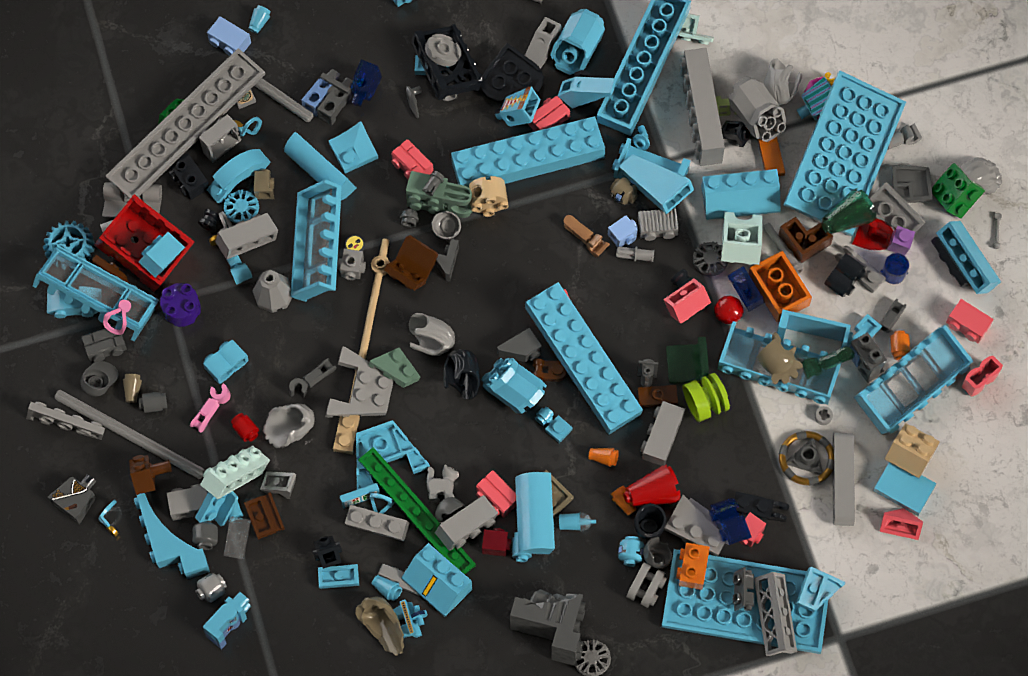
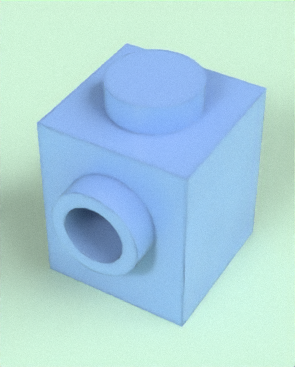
[608,215,638,247]

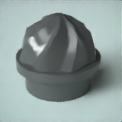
[400,209,419,228]

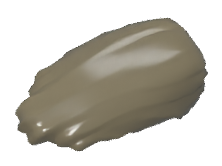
[355,597,404,656]

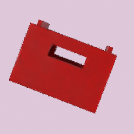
[94,194,194,292]

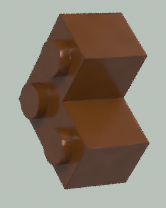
[778,217,833,263]

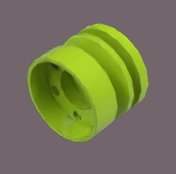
[682,373,730,422]

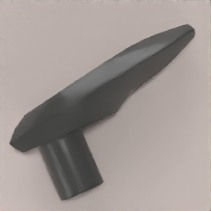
[406,86,422,119]

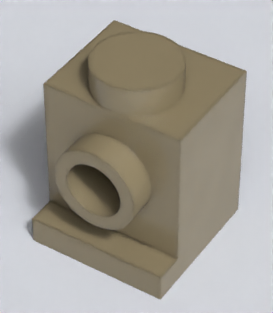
[254,169,274,199]

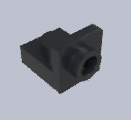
[721,120,750,147]

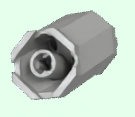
[729,77,786,142]

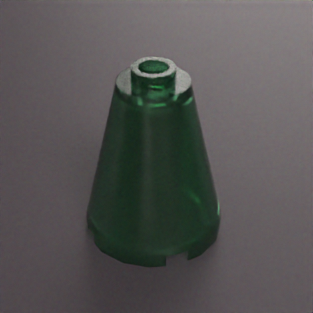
[821,188,876,234]

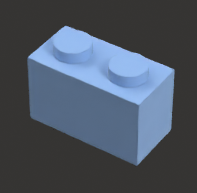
[207,16,251,56]

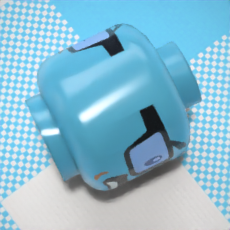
[618,536,645,567]

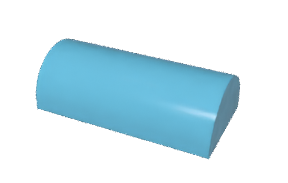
[284,132,356,200]

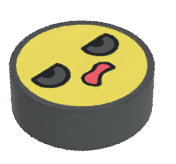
[345,235,365,251]

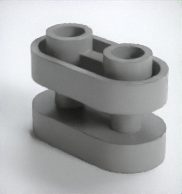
[626,562,667,608]

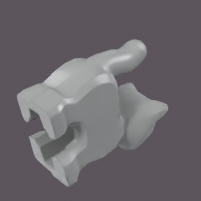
[427,464,459,503]

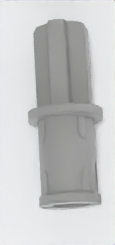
[616,247,654,262]

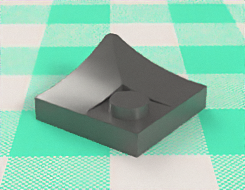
[892,166,933,203]

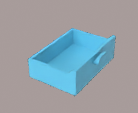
[873,462,937,516]

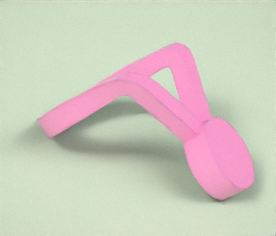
[103,300,131,335]

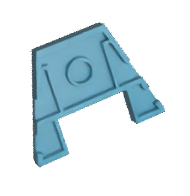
[356,420,430,489]

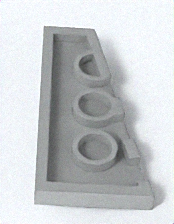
[26,402,105,440]

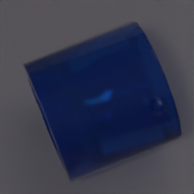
[880,253,909,284]

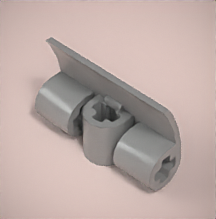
[102,182,162,217]

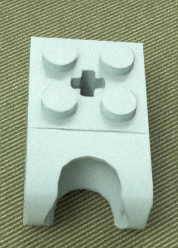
[721,212,763,265]

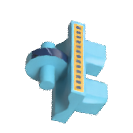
[393,600,428,638]

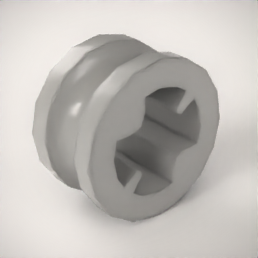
[815,406,833,425]

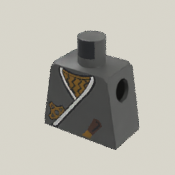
[48,474,96,524]

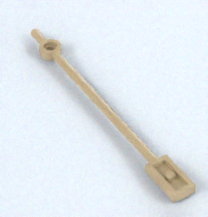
[333,238,390,454]

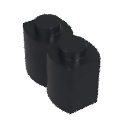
[824,253,867,297]

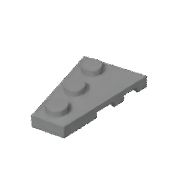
[863,182,926,233]
[665,495,727,557]

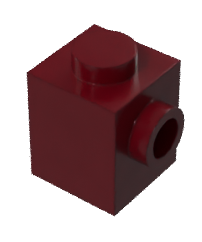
[482,528,511,556]

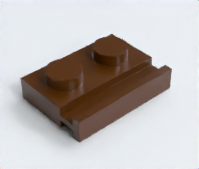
[244,492,285,540]

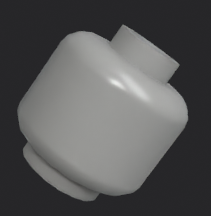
[195,573,227,602]

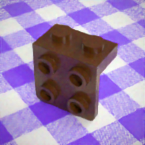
[384,235,438,291]

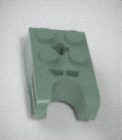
[406,171,472,218]

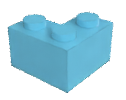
[139,232,185,278]

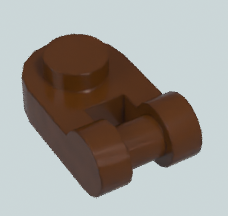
[532,359,567,382]

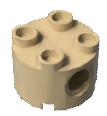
[469,176,509,217]

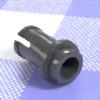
[422,171,444,196]

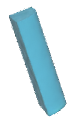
[515,472,555,554]

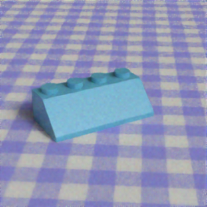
[701,169,781,220]

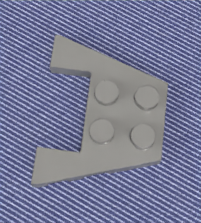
[325,346,394,418]

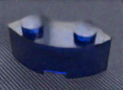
[709,498,752,545]

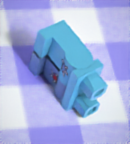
[203,592,251,650]

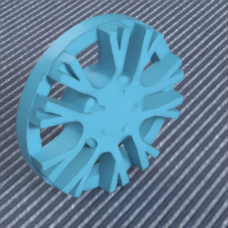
[224,190,259,224]

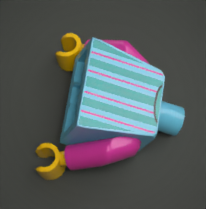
[797,72,835,121]

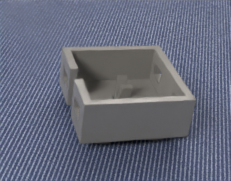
[199,114,241,163]

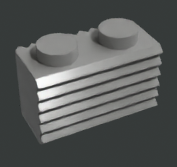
[638,208,678,241]

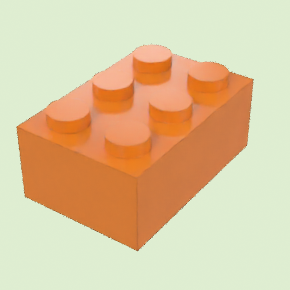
[748,251,812,322]

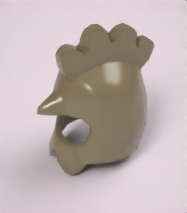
[756,332,803,384]

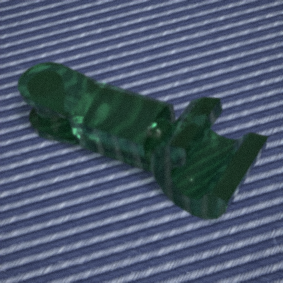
[801,346,855,380]

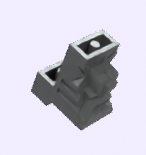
[510,589,586,666]

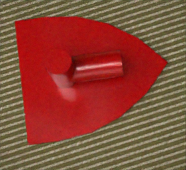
[852,212,893,250]

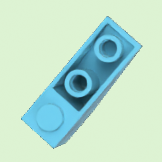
[558,77,616,108]

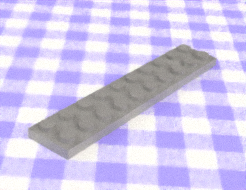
[106,48,265,199]

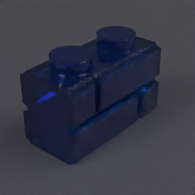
[728,266,765,312]

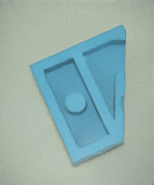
[796,567,845,612]

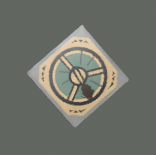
[237,89,256,109]

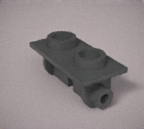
[637,359,658,387]
[733,567,754,611]

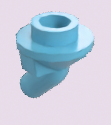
[633,125,650,150]

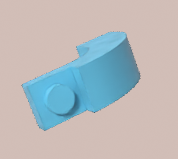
[207,149,270,203]

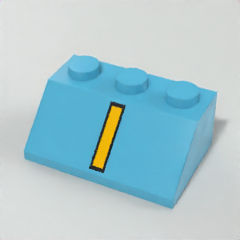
[402,543,472,617]

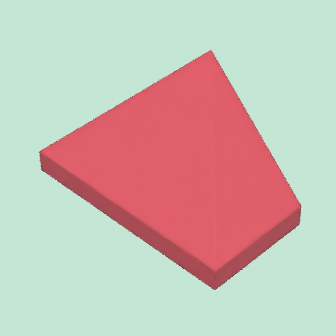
[880,508,923,540]

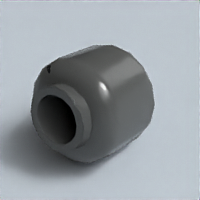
[192,521,218,550]

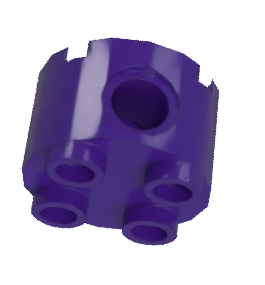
[160,283,201,327]

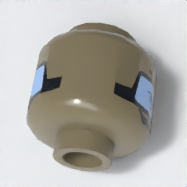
[610,177,638,205]

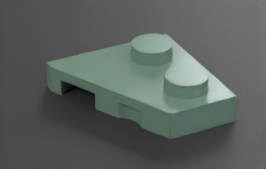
[368,348,420,388]

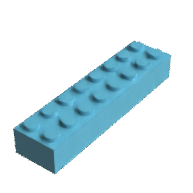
[597,0,691,136]
[451,116,605,187]
[525,282,643,435]

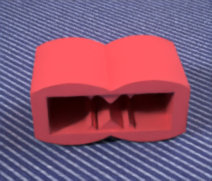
[962,356,1003,397]

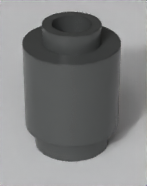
[139,392,167,413]

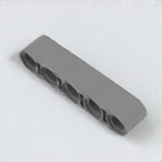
[832,433,855,526]

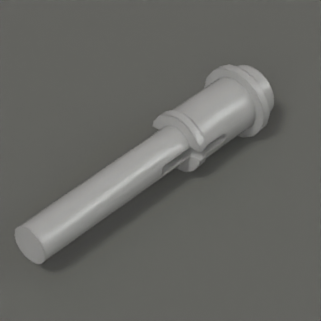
[764,223,803,274]

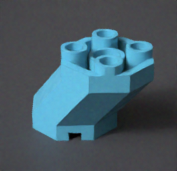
[550,9,605,75]
[481,358,547,414]

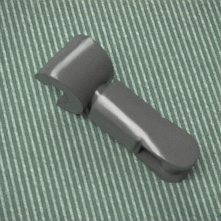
[289,358,337,398]

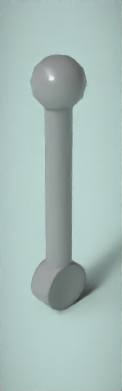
[993,213,1002,249]

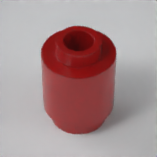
[231,413,259,442]

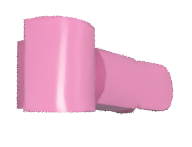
[190,383,231,433]

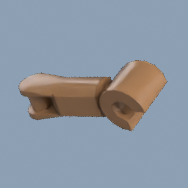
[564,215,610,257]

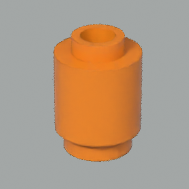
[890,330,911,360]

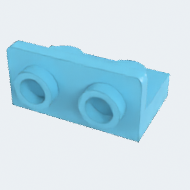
[195,491,238,526]

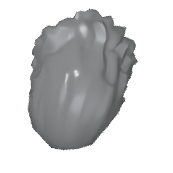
[960,157,1002,195]
[263,403,315,448]

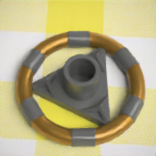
[779,431,834,486]

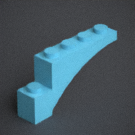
[134,493,210,579]

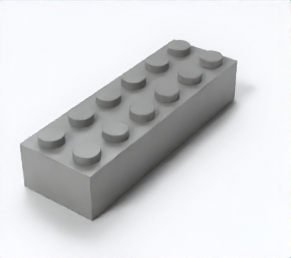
[680,48,725,166]

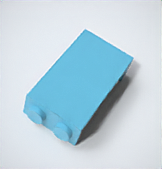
[612,138,691,179]
[777,310,853,356]

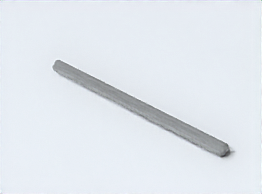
[55,390,205,479]

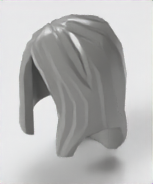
[764,59,802,106]
[409,313,455,356]

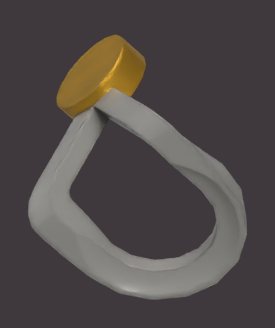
[209,211,233,246]

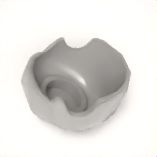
[431,211,461,240]

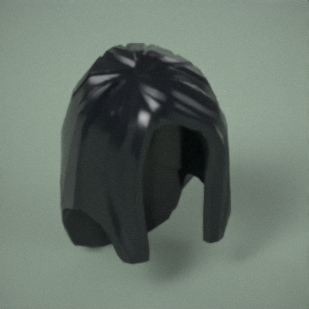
[444,349,480,400]

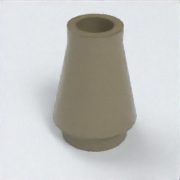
[123,374,142,403]

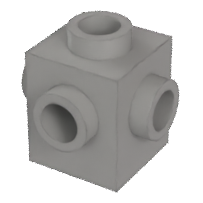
[338,249,366,280]

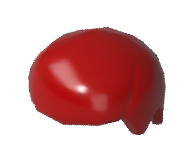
[713,295,744,324]

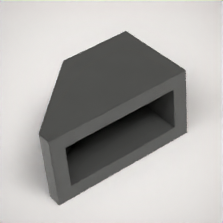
[497,328,542,362]

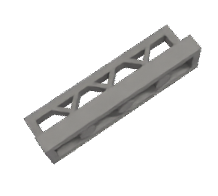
[754,572,797,656]

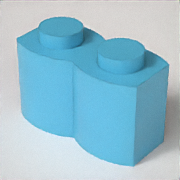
[203,340,249,384]

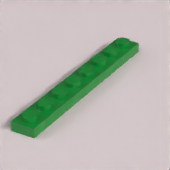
[358,447,476,574]

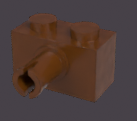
[129,455,172,495]

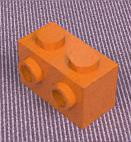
[676,542,710,590]

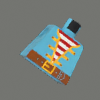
[495,86,541,127]

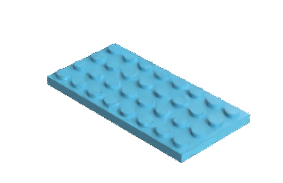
[783,71,906,236]
[662,549,832,654]

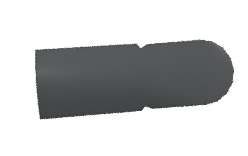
[879,299,907,333]

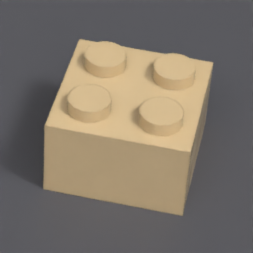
[885,423,940,478]

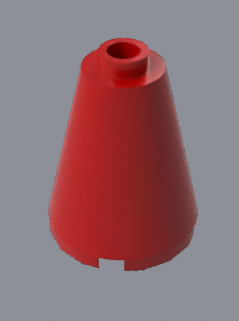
[623,465,681,506]

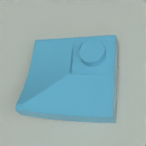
[329,122,378,174]

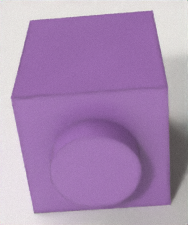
[887,226,915,256]

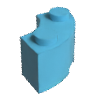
[47,287,101,318]

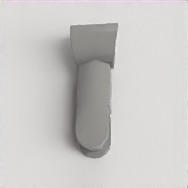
[887,123,922,150]

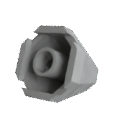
[252,270,292,313]

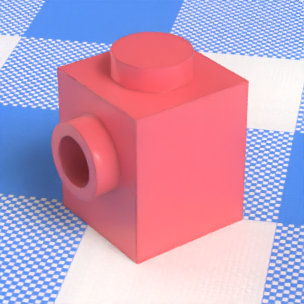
[735,512,766,547]

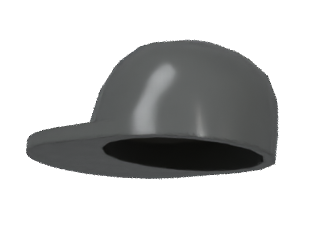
[81,361,119,397]

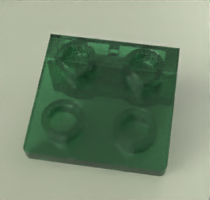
[666,337,709,383]

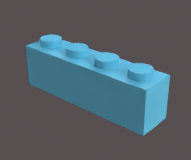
[936,221,1001,294]

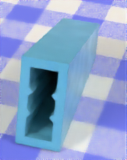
[619,154,694,214]

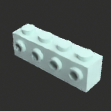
[200,446,270,499]

